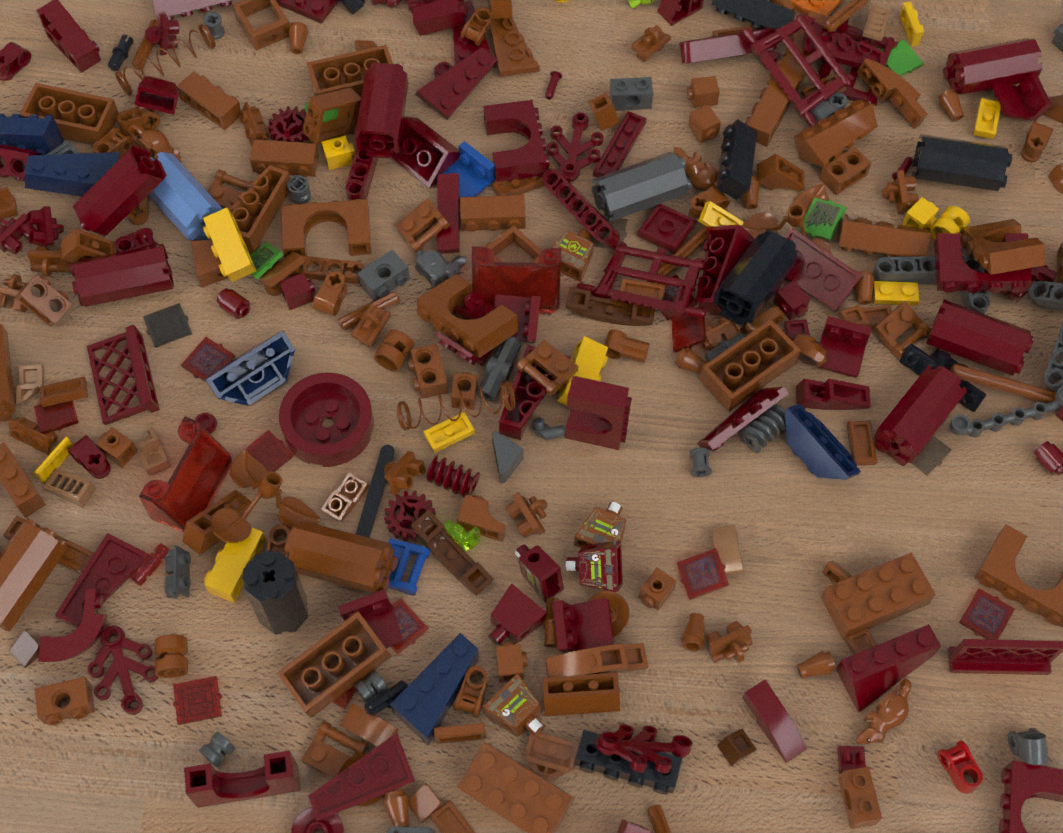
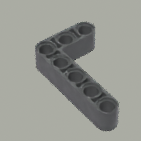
[872,255,990,314]
[1029,281,1063,392]

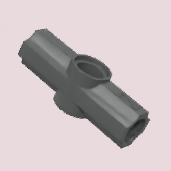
[477,336,521,402]

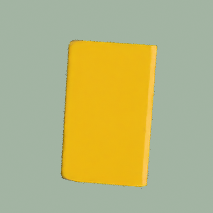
[32,437,73,483]

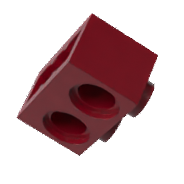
[0,144,39,181]

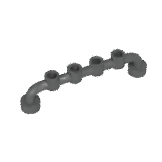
[949,386,1063,437]

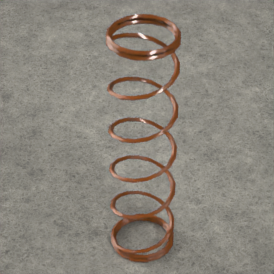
[115,24,216,96]
[397,381,515,431]

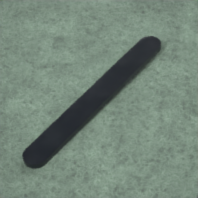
[356,445,395,538]

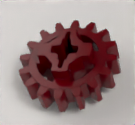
[268,106,310,143]
[384,491,436,542]

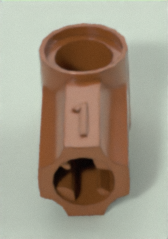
[604,329,650,363]

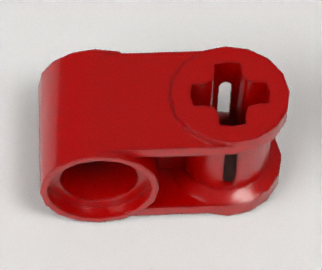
[938,740,983,794]

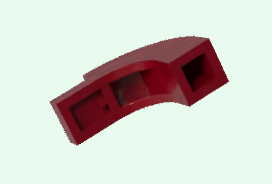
[38,588,108,662]

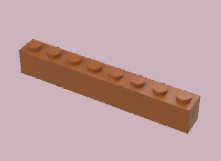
[745,10,830,147]

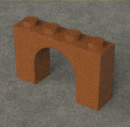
[281,199,372,257]
[960,219,1045,275]
[417,274,518,358]
[974,524,1063,627]

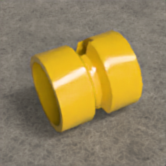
[930,206,970,240]

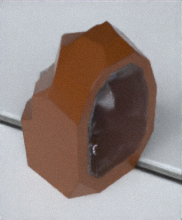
[793,333,827,367]

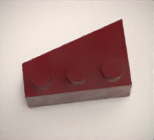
[36,0,101,73]
[657,0,704,26]

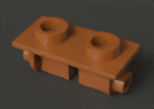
[239,102,269,147]
[696,318,743,350]
[9,417,58,454]

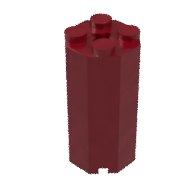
[943,38,1042,95]
[355,63,408,158]
[73,145,167,236]
[70,243,174,307]
[926,299,1033,376]
[874,365,967,466]

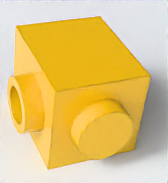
[321,135,355,171]
[902,197,939,230]

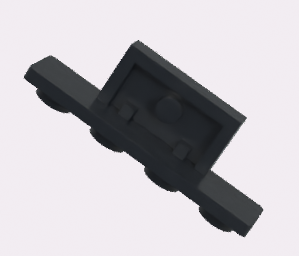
[899,344,986,412]

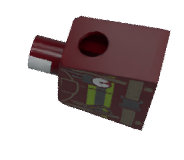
[566,540,623,592]
[515,544,564,603]

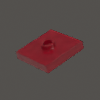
[637,204,696,253]

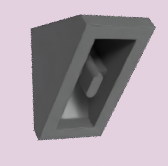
[492,432,524,484]

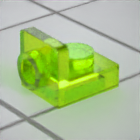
[444,519,480,551]

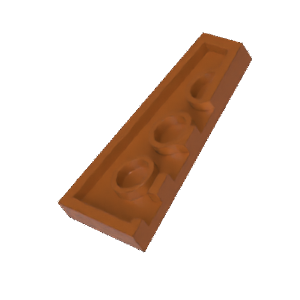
[490,17,540,77]

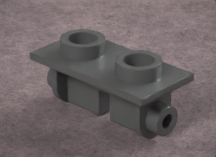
[165,545,191,598]

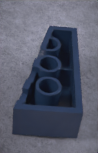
[0,113,64,155]
[25,152,119,197]
[390,633,479,746]

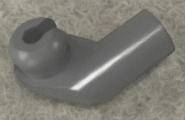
[532,417,565,440]

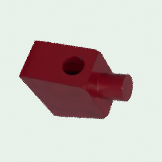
[135,76,179,115]
[488,584,547,646]

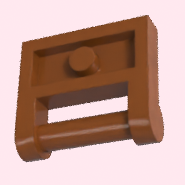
[207,170,253,209]
[395,198,450,252]
[872,301,931,359]
[517,340,578,396]
[301,721,368,778]

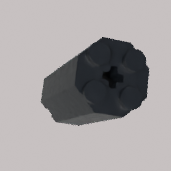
[912,134,1012,191]
[713,230,798,325]
[242,550,308,635]

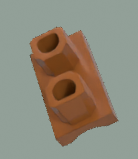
[631,25,671,62]
[882,170,919,214]
[27,246,71,277]
[0,274,36,313]
[351,303,391,347]
[384,451,426,495]
[506,492,548,538]
[707,621,753,663]

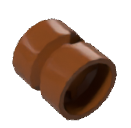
[374,329,414,372]
[155,634,188,678]

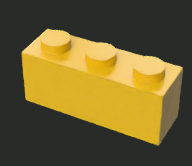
[203,207,257,282]
[557,336,608,411]
[204,527,267,603]

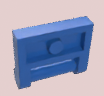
[388,538,431,596]

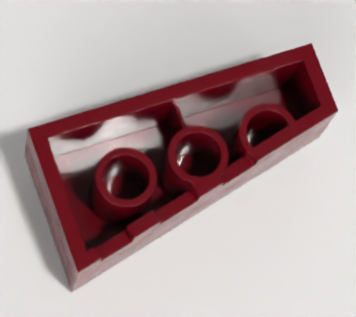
[696,225,755,315]

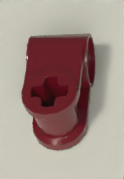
[0,42,31,81]
[114,228,158,253]
[67,435,111,479]

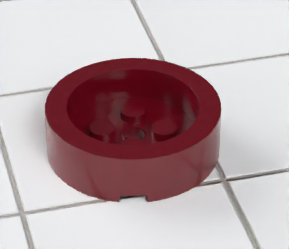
[279,373,374,467]

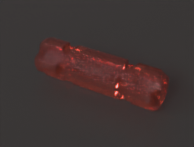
[130,543,169,586]

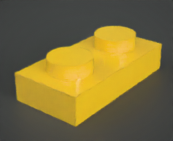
[899,2,924,47]
[973,98,1001,140]
[698,201,744,227]
[873,281,919,306]
[423,412,475,453]

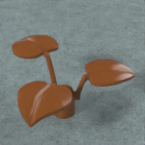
[742,183,832,255]
[211,449,321,543]

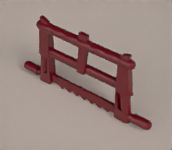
[742,14,854,127]
[819,17,899,106]
[576,241,706,318]

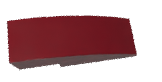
[796,378,871,410]
[742,679,807,763]

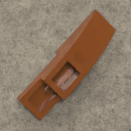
[857,59,927,129]
[545,643,648,677]

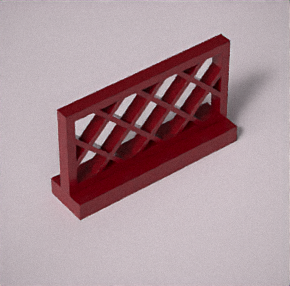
[87,325,160,425]
[948,639,1063,675]

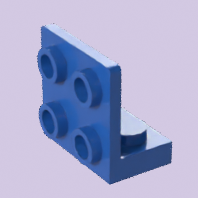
[442,141,495,197]

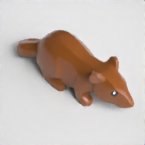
[127,124,181,162]
[674,147,718,190]
[856,678,911,744]

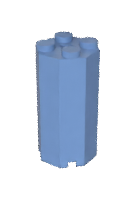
[148,152,223,241]

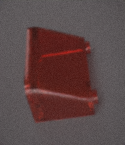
[472,246,561,314]
[139,417,232,532]

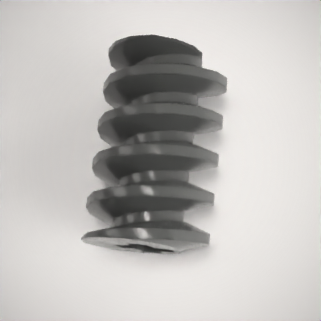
[741,404,786,453]

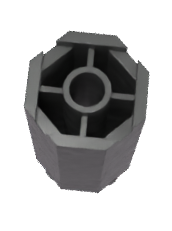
[592,152,691,222]

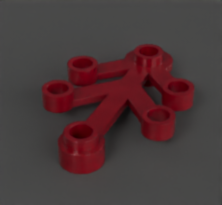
[546,112,604,181]
[88,626,159,715]
[595,724,693,773]

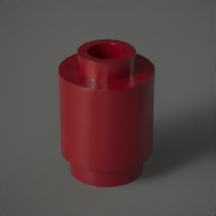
[217,288,250,319]
[1034,441,1063,476]

